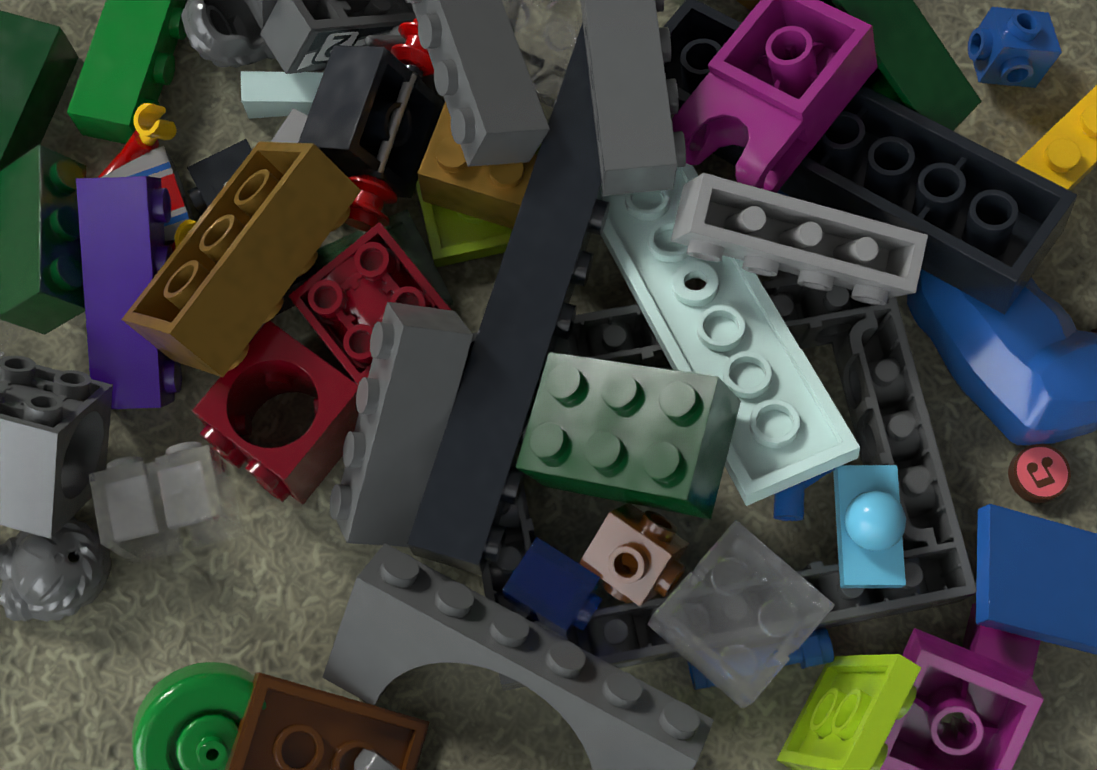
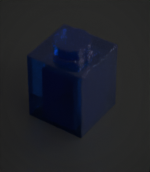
[502,537,603,638]

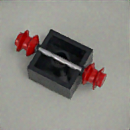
[298,18,445,232]

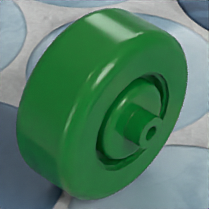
[132,662,266,770]

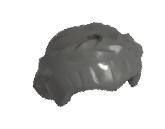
[181,0,275,68]
[0,516,112,622]

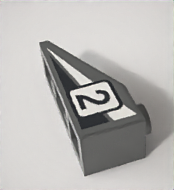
[260,0,416,74]

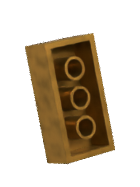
[121,141,361,377]

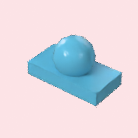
[833,465,907,588]

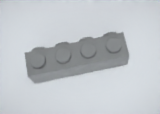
[671,173,928,305]

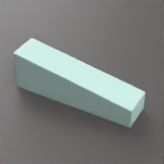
[241,71,324,119]

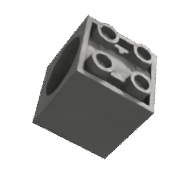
[0,356,113,539]

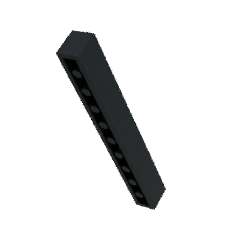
[407,22,610,575]

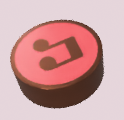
[1008,444,1071,503]

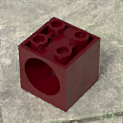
[289,222,453,385]
[192,321,359,505]

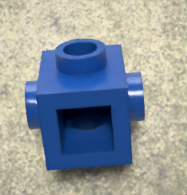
[968,7,1062,88]

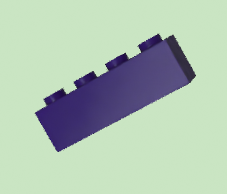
[76,176,182,409]

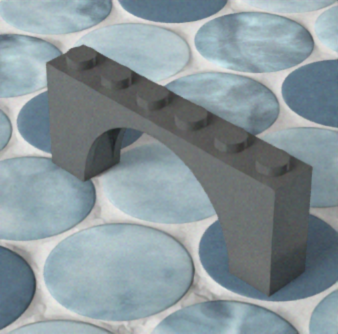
[322,543,714,770]

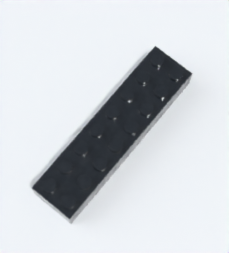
[664,0,1078,315]

